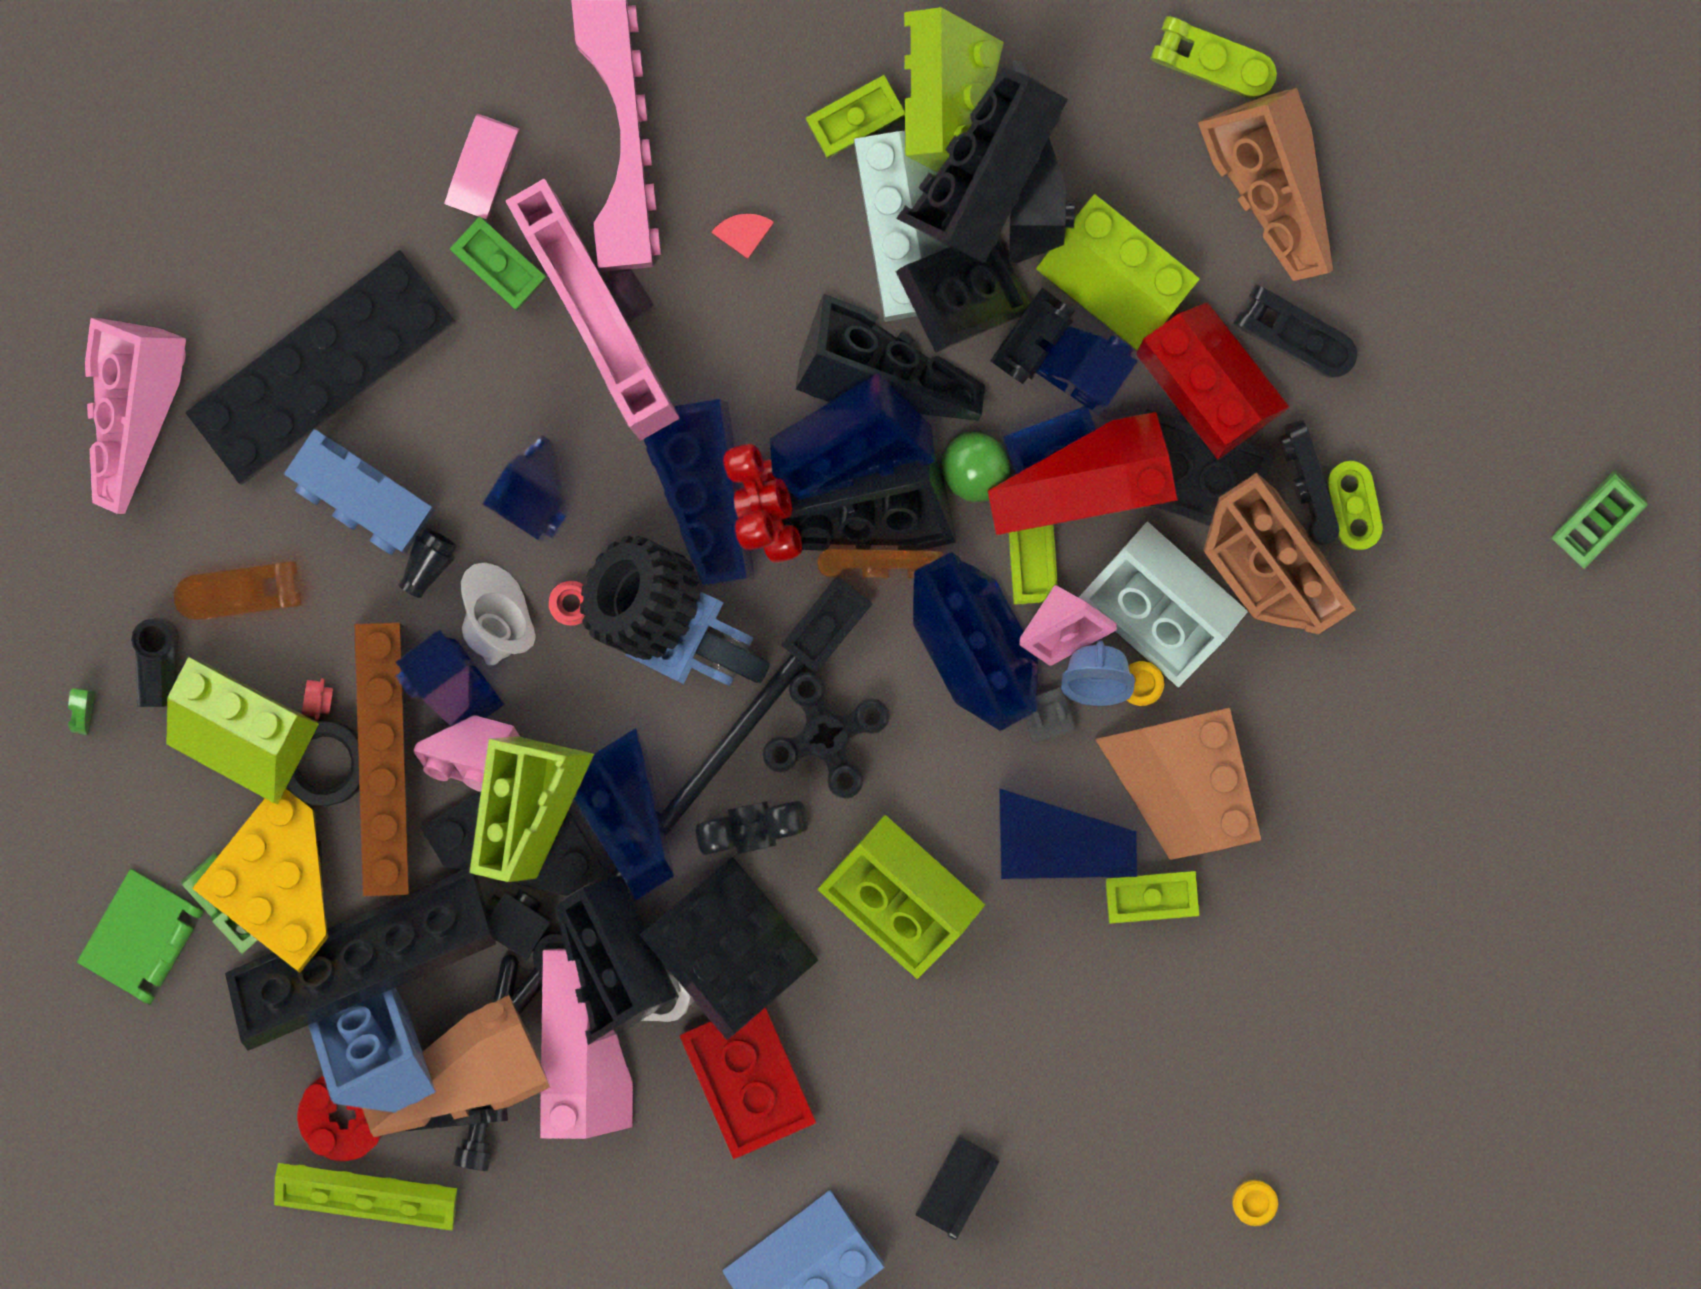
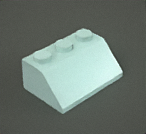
[1078,521,1248,688]

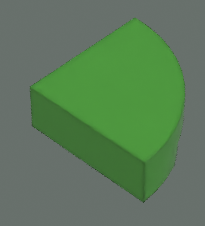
[68,688,96,735]

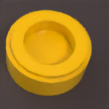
[1126,661,1164,706]
[1232,1179,1278,1226]

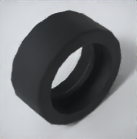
[287,721,360,806]

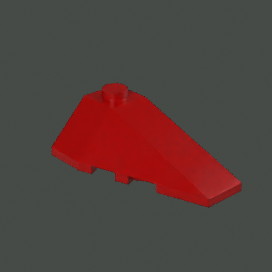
[987,412,1177,535]

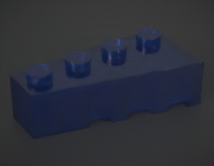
[643,399,755,586]

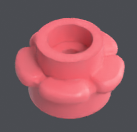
[302,678,333,722]

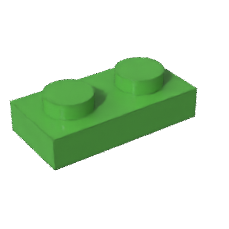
[450,216,547,311]

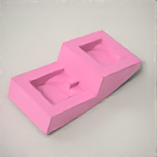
[444,114,520,219]

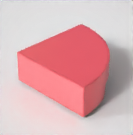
[711,214,774,260]

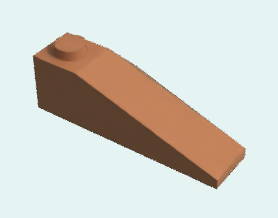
[1198,88,1333,281]
[362,995,550,1137]

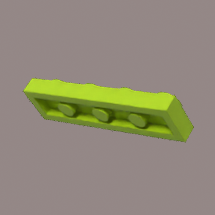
[274,1163,457,1231]

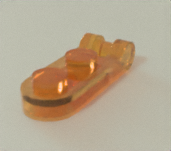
[817,549,943,579]
[174,561,302,620]

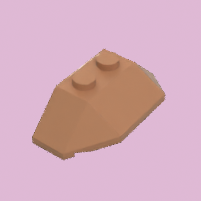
[1204,473,1356,634]

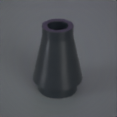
[398,528,457,598]

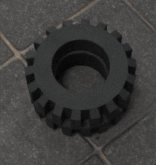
[580,535,700,660]

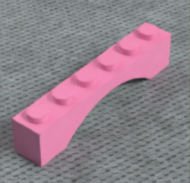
[571,0,661,272]
[506,178,680,441]

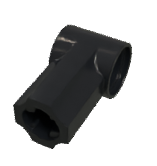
[131,618,179,707]

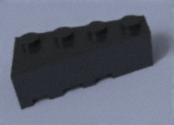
[896,67,1068,263]

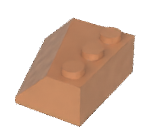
[1095,708,1261,860]

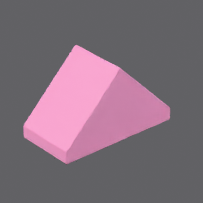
[1019,585,1117,666]

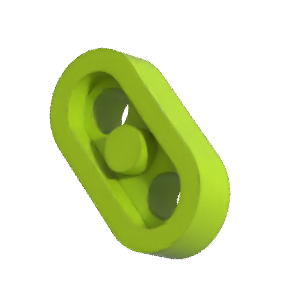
[1326,461,1383,550]

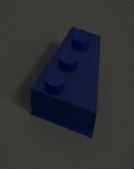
[1036,326,1138,416]
[770,373,935,500]
[395,629,504,726]
[573,728,675,900]

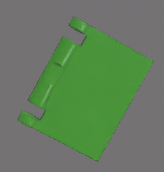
[77,869,204,1005]

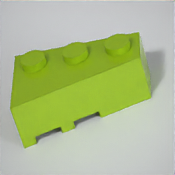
[904,7,1004,172]
[470,736,594,882]

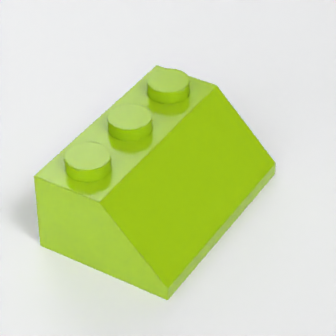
[1036,194,1200,351]
[166,657,319,804]
[817,815,985,979]

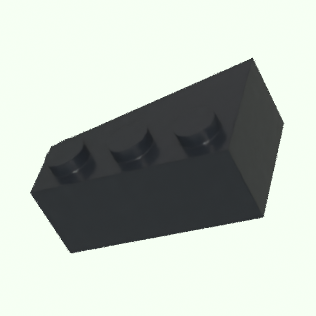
[555,875,679,1045]

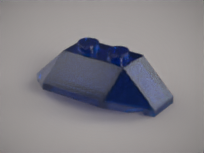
[913,552,1038,731]

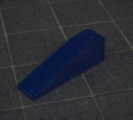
[482,435,567,542]

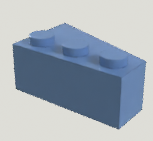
[284,429,436,555]

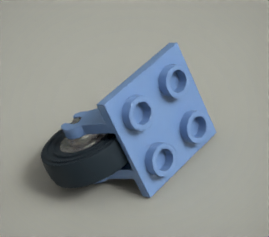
[625,592,770,686]

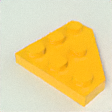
[192,789,328,973]

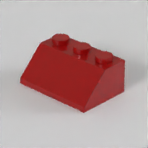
[1136,302,1289,460]

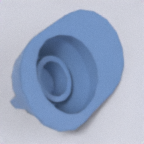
[1061,640,1135,706]

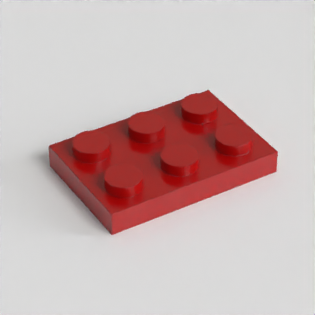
[679,1007,816,1159]

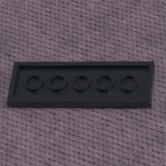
[185,250,456,485]
[225,867,496,1051]

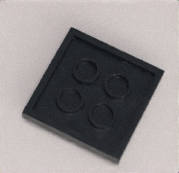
[639,857,819,1040]

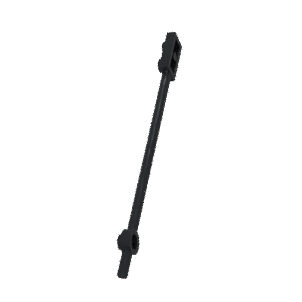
[511,576,872,1014]

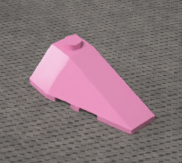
[540,949,633,1139]

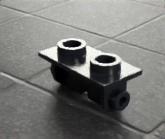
[990,288,1075,384]

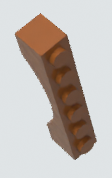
[354,623,409,896]

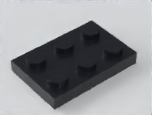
[895,239,1030,353]
[1144,409,1275,526]

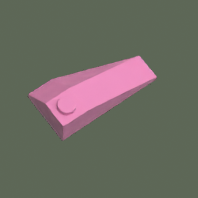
[85,318,186,514]

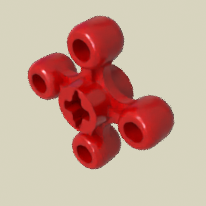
[723,444,802,563]

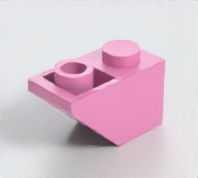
[413,715,520,792]

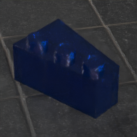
[998,788,1137,879]

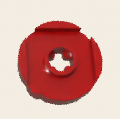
[297,1075,383,1161]

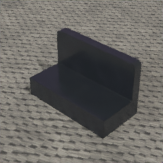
[915,1135,1000,1241]

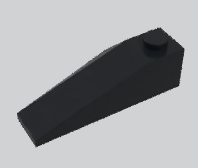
[1009,61,1075,263]
[795,294,985,421]
[782,443,956,552]

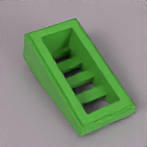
[1552,470,1648,569]

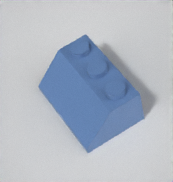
[308,988,436,1113]
[722,1189,884,1289]

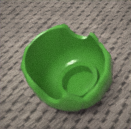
[941,431,1011,502]

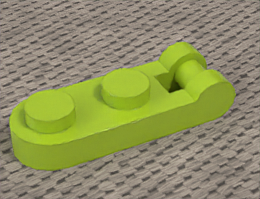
[1150,16,1277,99]

